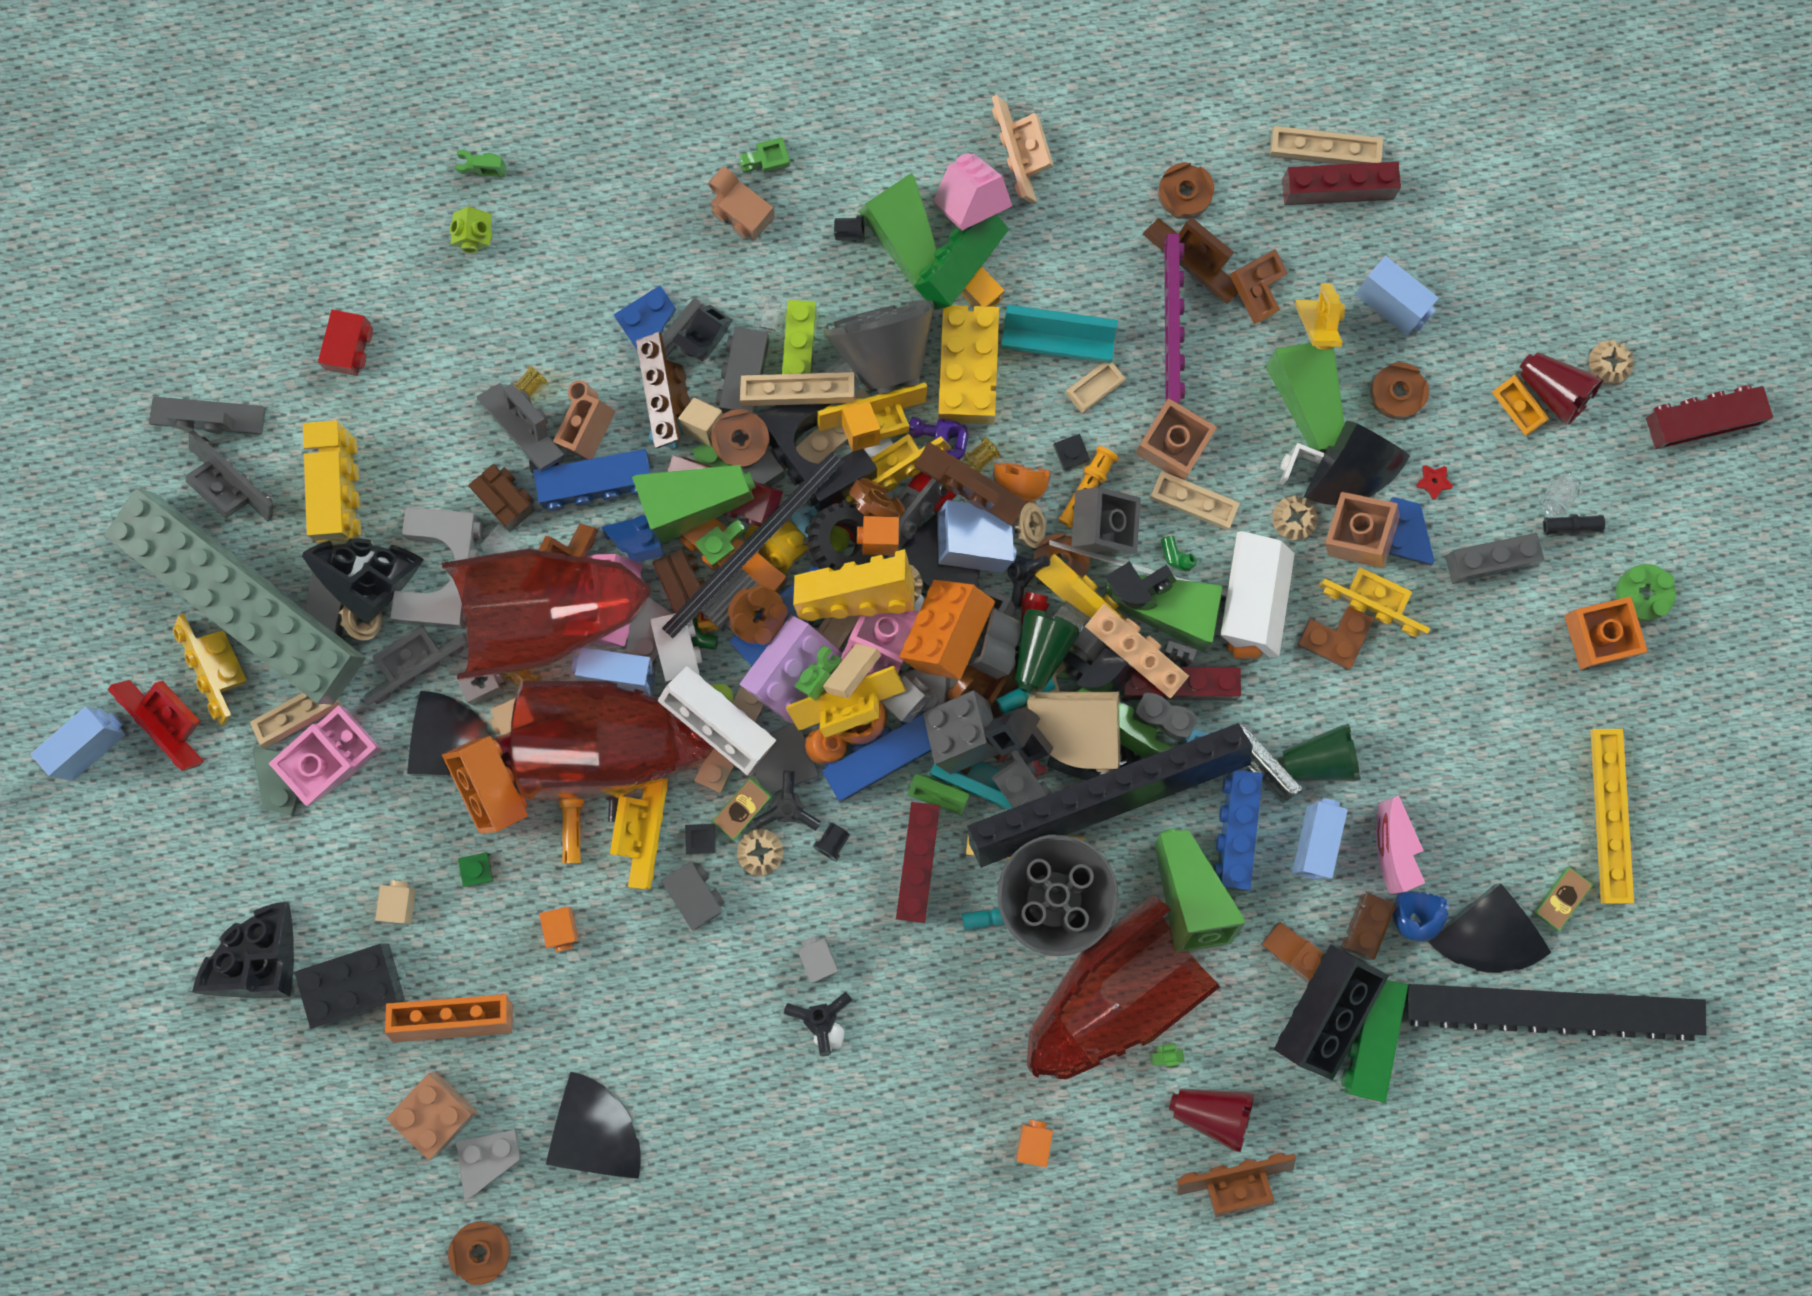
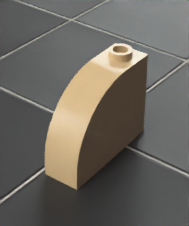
[1027,692,1121,772]

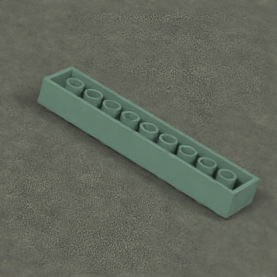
[104,488,366,705]

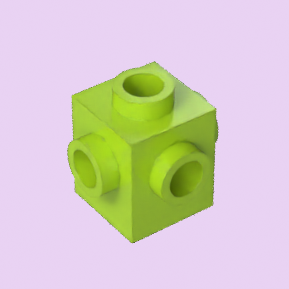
[450,206,492,254]

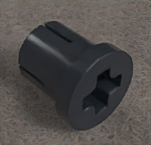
[834,215,865,243]
[813,823,850,862]

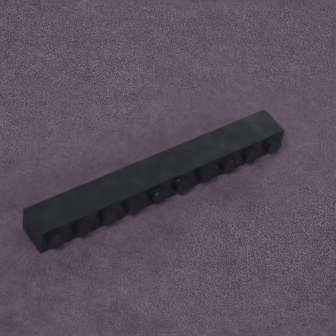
[967,723,1252,868]
[1402,983,1706,1041]

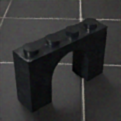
[758,404,878,512]

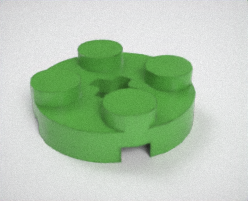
[1616,564,1676,621]

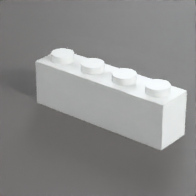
[658,666,776,775]

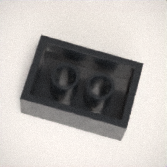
[295,943,405,1029]

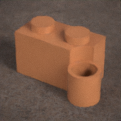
[708,166,775,241]
[553,380,616,460]

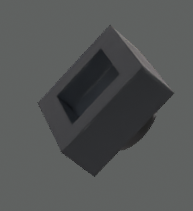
[1053,434,1090,471]
[685,824,716,855]

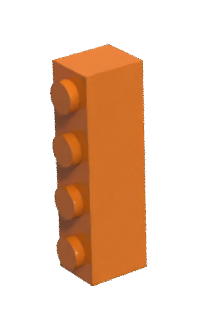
[679,518,788,593]
[385,994,513,1043]

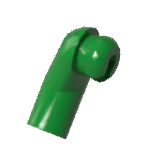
[1161,536,1197,572]
[691,617,718,650]

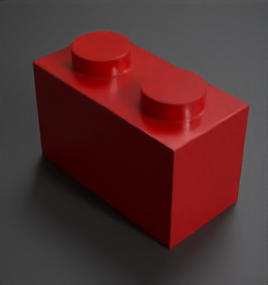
[318,309,373,376]

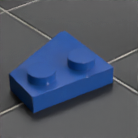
[613,285,676,350]
[1389,497,1434,566]
[602,515,663,563]

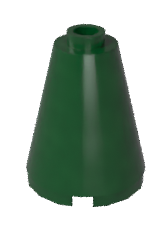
[1015,609,1080,695]
[1278,724,1361,782]

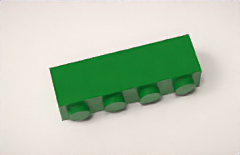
[914,214,1009,310]
[1341,980,1408,1103]

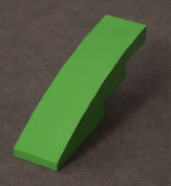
[1077,688,1173,758]

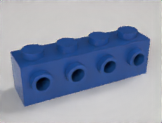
[1214,770,1263,891]

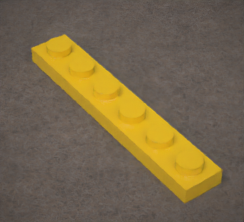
[1590,729,1634,904]

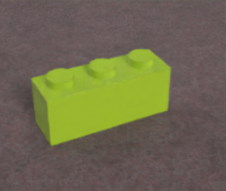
[782,300,817,374]

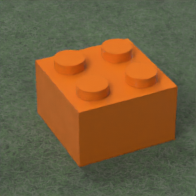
[1564,596,1648,670]

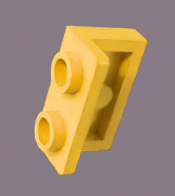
[744,520,809,575]

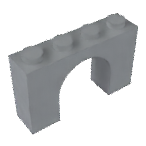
[390,507,483,629]

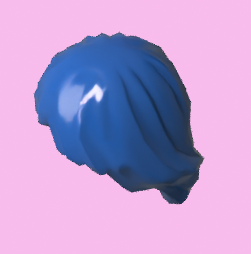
[1392,892,1449,942]

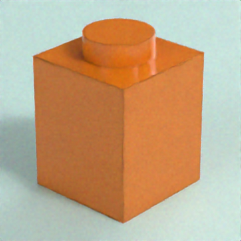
[857,516,899,556]
[539,906,579,953]
[1015,1119,1053,1168]

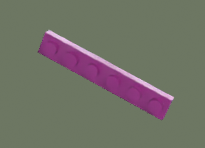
[1164,234,1185,404]

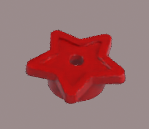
[1416,465,1453,500]

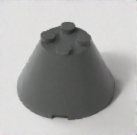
[822,300,934,394]
[997,835,1118,956]

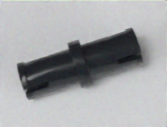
[1543,514,1605,536]

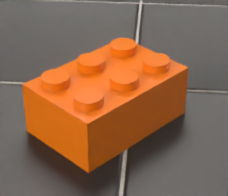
[899,580,995,680]
[442,736,528,834]

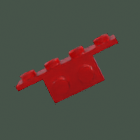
[108,680,205,771]

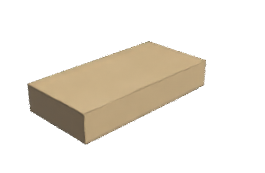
[1065,362,1127,414]
[823,644,881,698]

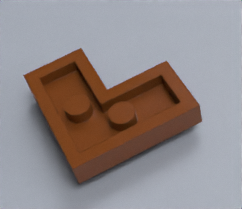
[1229,249,1288,324]
[1297,606,1374,670]

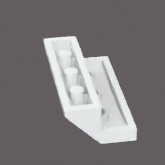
[1221,531,1295,657]

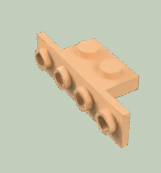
[992,95,1054,204]
[1085,604,1189,699]

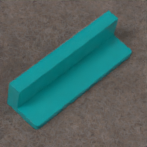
[1001,305,1118,363]
[929,761,1012,810]

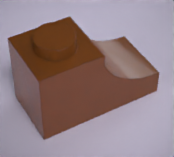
[1261,922,1324,983]

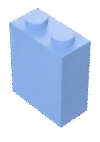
[1355,256,1439,336]
[937,500,1016,573]
[572,647,656,699]
[30,706,126,781]
[1292,799,1348,881]

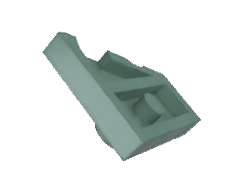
[253,746,299,816]

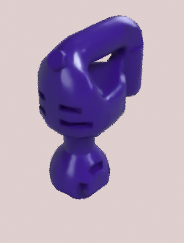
[908,416,969,460]

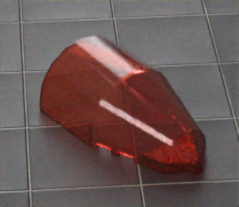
[442,548,651,681]
[510,681,714,800]
[1027,895,1220,1080]

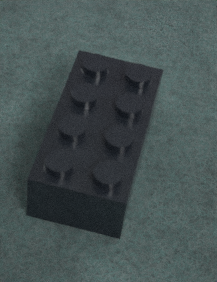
[1273,944,1389,1081]

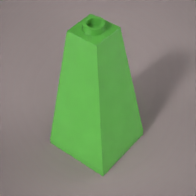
[858,173,937,292]
[1266,343,1345,453]
[632,465,756,543]
[1104,575,1223,652]
[1155,828,1245,953]

